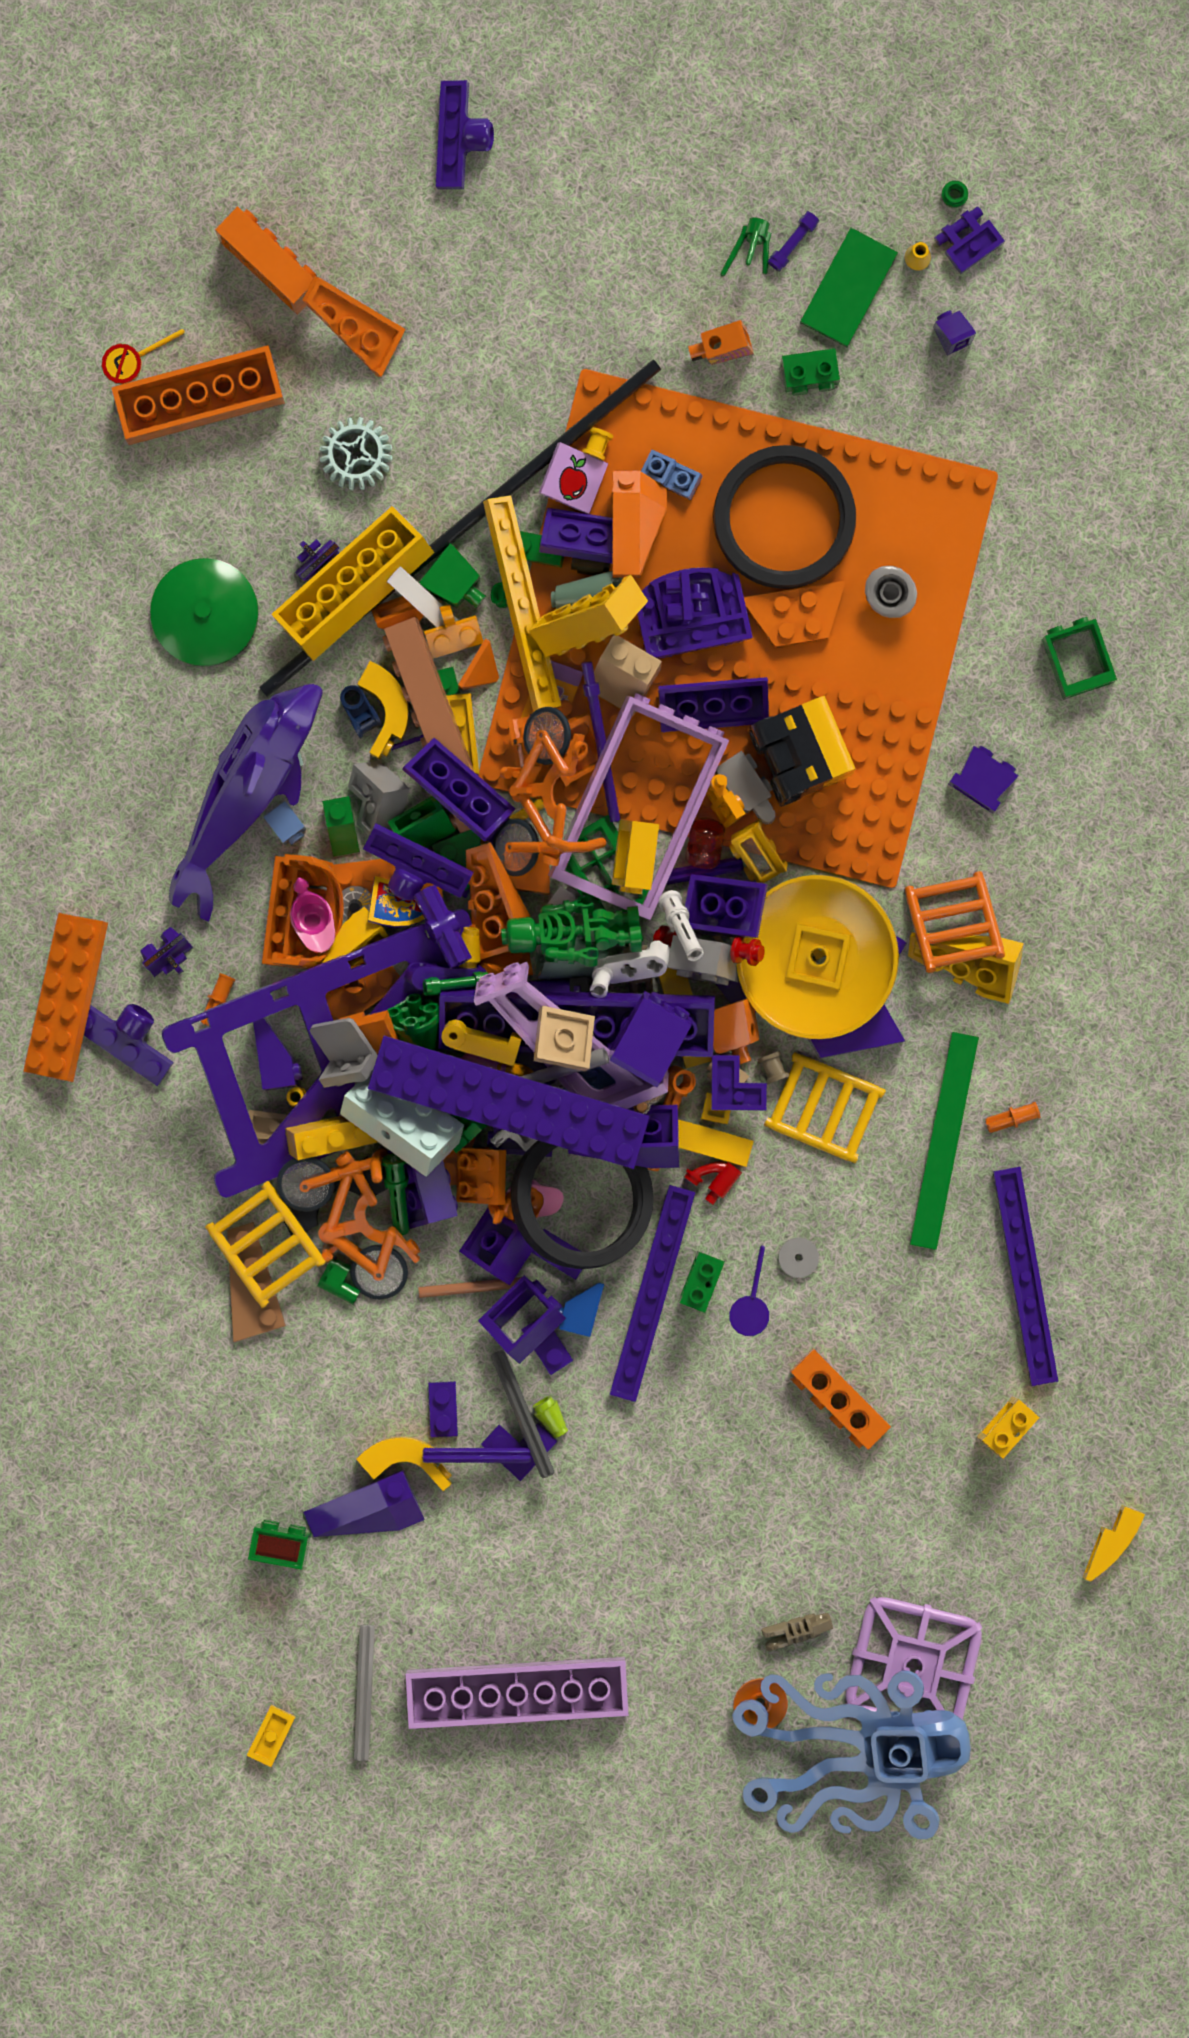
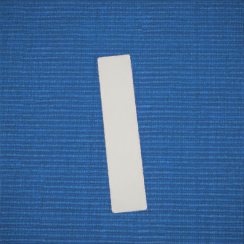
[387,566,458,627]

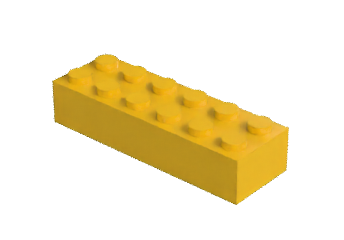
[271,506,434,661]

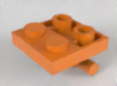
[456,1147,506,1205]

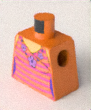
[688,320,754,365]

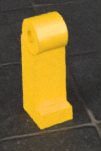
[441,1020,522,1066]

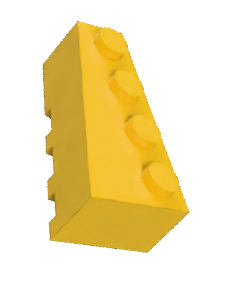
[529,575,648,657]

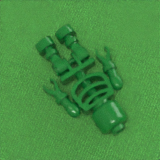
[501,895,642,967]

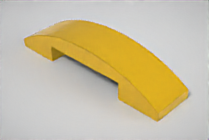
[678,1119,754,1167]

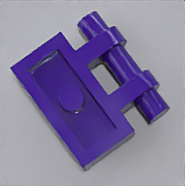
[934,206,1005,275]

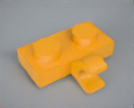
[424,604,483,659]

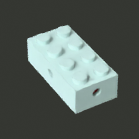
[340,1068,464,1177]

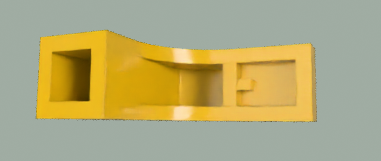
[357,661,409,760]
[356,1437,452,1491]

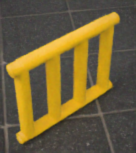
[764,1052,886,1163]
[205,1181,326,1308]

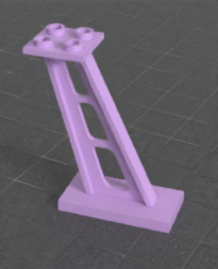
[474,962,669,1109]

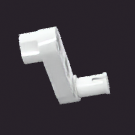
[590,941,670,998]

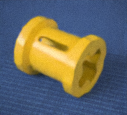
[582,427,613,461]

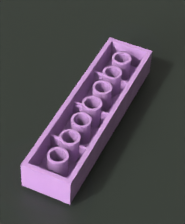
[406,1657,629,1729]

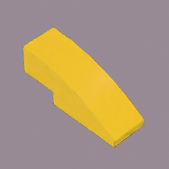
[1083,1505,1145,1582]

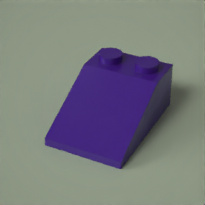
[682,874,768,938]
[253,1017,303,1091]

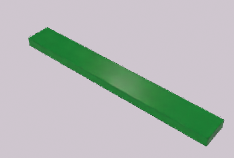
[909,1032,979,1250]

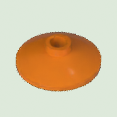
[733,1678,788,1728]

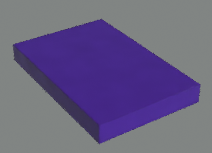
[539,508,613,564]

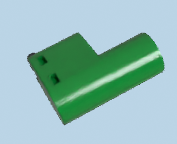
[317,1255,360,1305]

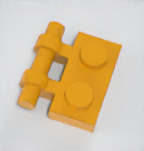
[706,774,746,829]

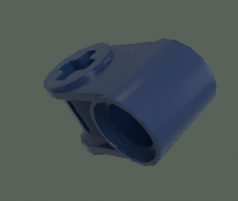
[340,685,383,739]

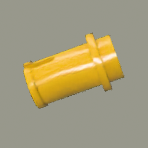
[286,1087,306,1107]

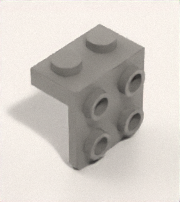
[310,1018,378,1088]

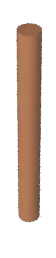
[418,1276,527,1298]

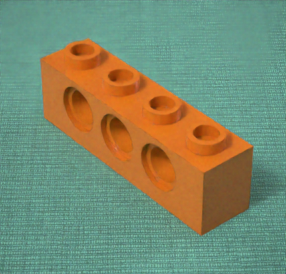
[790,1348,891,1450]

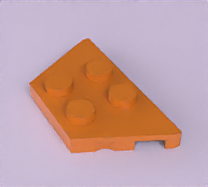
[744,581,845,648]

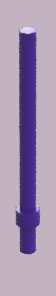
[582,661,620,822]

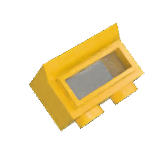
[729,819,788,883]

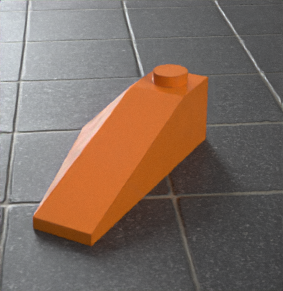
[466,842,530,960]

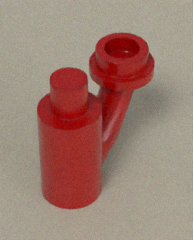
[684,1161,742,1205]

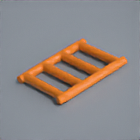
[904,871,1005,973]

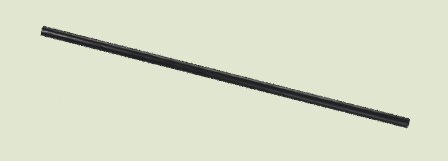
[259,359,661,698]

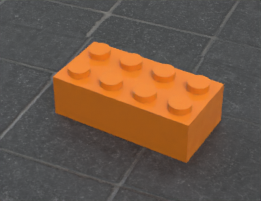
[215,206,317,315]

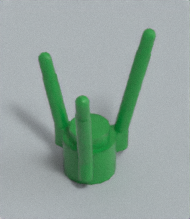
[720,217,771,276]

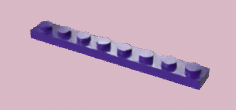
[993,1167,1059,1386]
[609,1185,695,1402]

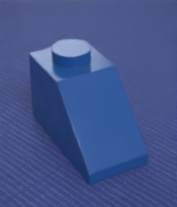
[559,1283,604,1337]

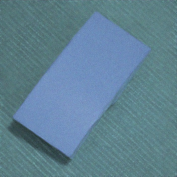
[641,450,703,500]

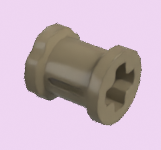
[757,1051,789,1085]

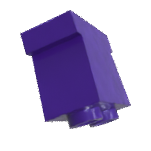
[948,746,1019,814]

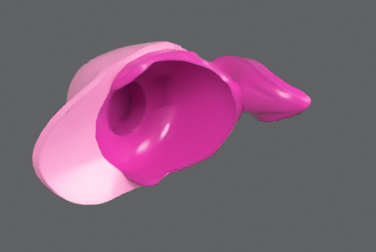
[290,877,335,953]

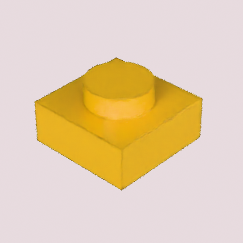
[701,1092,731,1125]

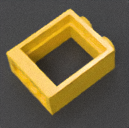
[612,819,659,894]
[977,1396,1040,1459]

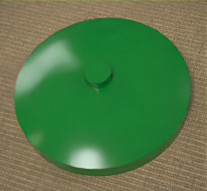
[150,558,259,667]

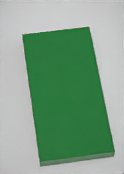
[800,228,898,348]

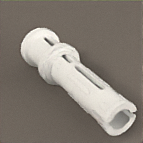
[658,890,704,961]

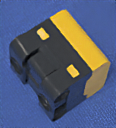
[748,696,856,807]

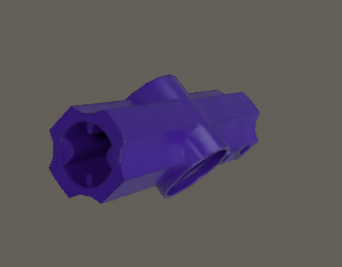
[413,885,472,969]

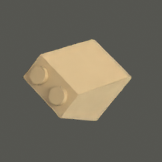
[594,635,662,716]

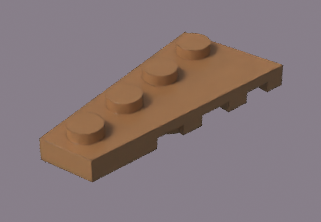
[227,1222,286,1342]

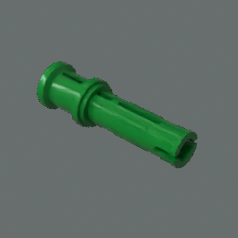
[382,1153,410,1235]

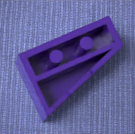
[807,1004,905,1059]

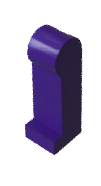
[405,962,487,990]

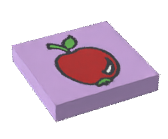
[539,442,608,514]

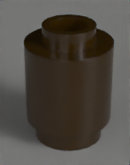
[571,557,611,576]

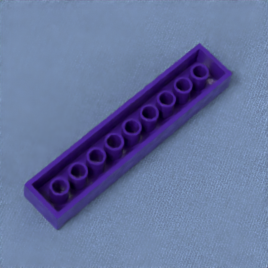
[439,989,715,1057]
[368,1036,650,1169]

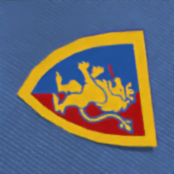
[368,876,425,927]

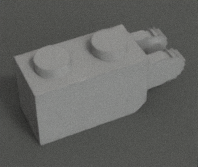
[715,751,776,825]

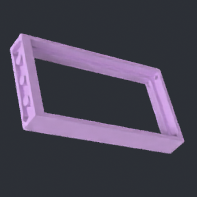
[548,693,729,920]

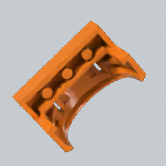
[262,854,344,969]

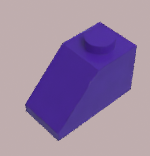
[933,310,976,356]

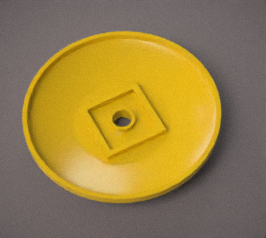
[736,875,899,1039]

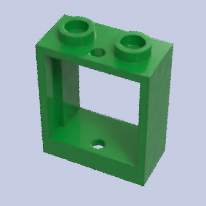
[1042,617,1117,700]
[678,1251,725,1313]

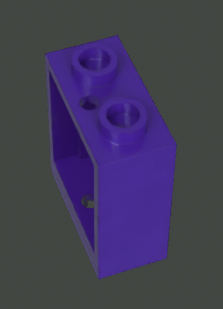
[478,1275,566,1364]

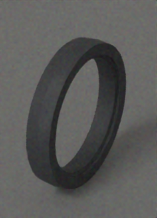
[713,445,856,589]
[511,1140,654,1269]

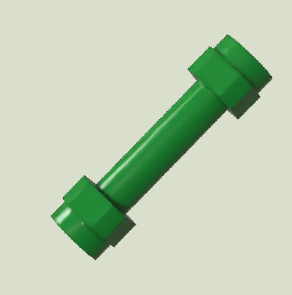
[423,972,488,996]

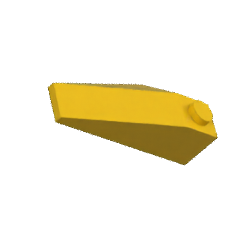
[908,932,1024,1004]

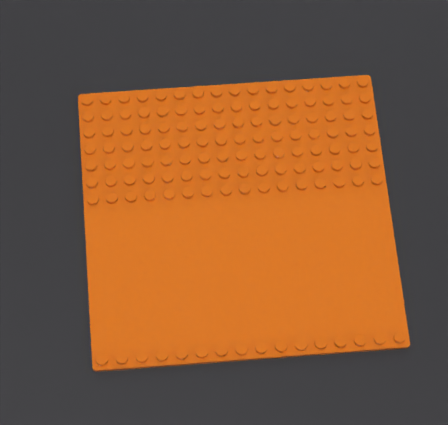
[478,369,998,888]

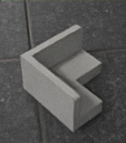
[348,760,410,836]

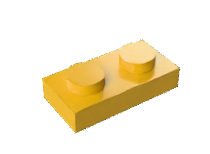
[246,1705,296,1767]

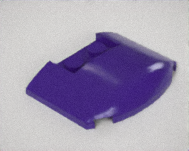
[637,568,753,659]

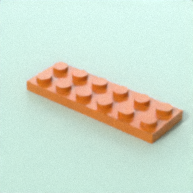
[23,913,108,1082]

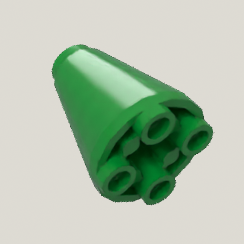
[387,994,439,1052]

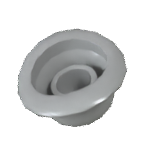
[865,566,917,618]

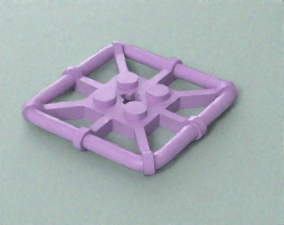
[845,1597,983,1720]

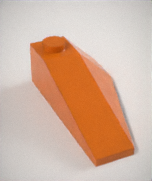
[613,471,667,578]

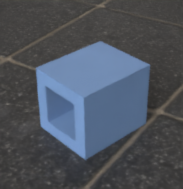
[264,801,306,845]

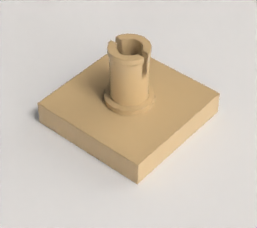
[534,1006,595,1071]

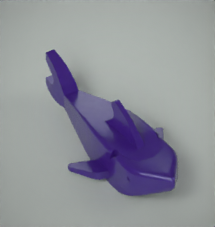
[169,684,323,922]

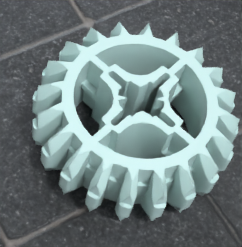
[320,417,393,491]

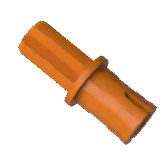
[201,973,236,1026]
[985,1102,1041,1133]

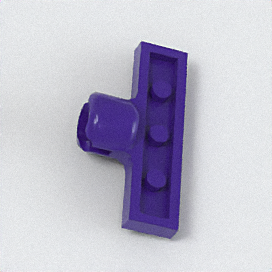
[436,80,494,190]
[363,823,473,901]
[84,1004,174,1086]

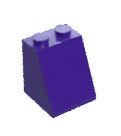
[610,991,692,1087]

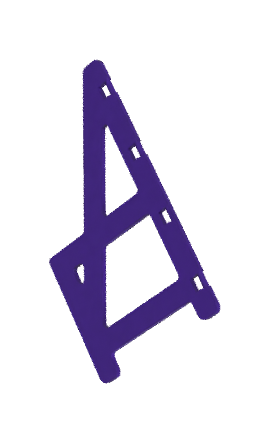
[162,909,472,1198]

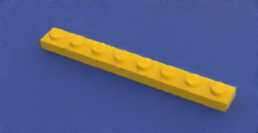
[483,496,561,712]

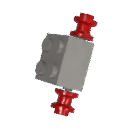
[653,925,765,986]

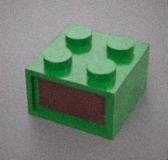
[248,1519,312,1570]

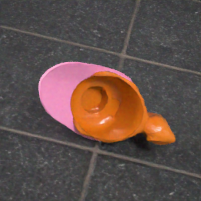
[488,1180,564,1224]

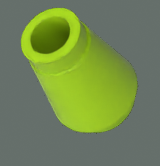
[533,1396,568,1438]

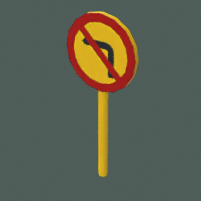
[101,329,185,384]

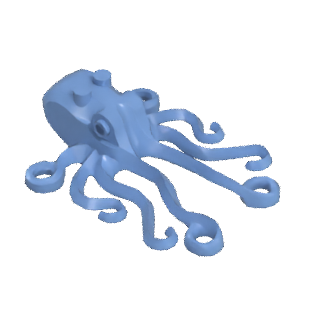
[732,1671,971,1839]

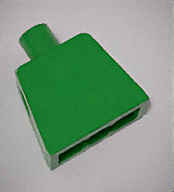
[419,543,486,609]

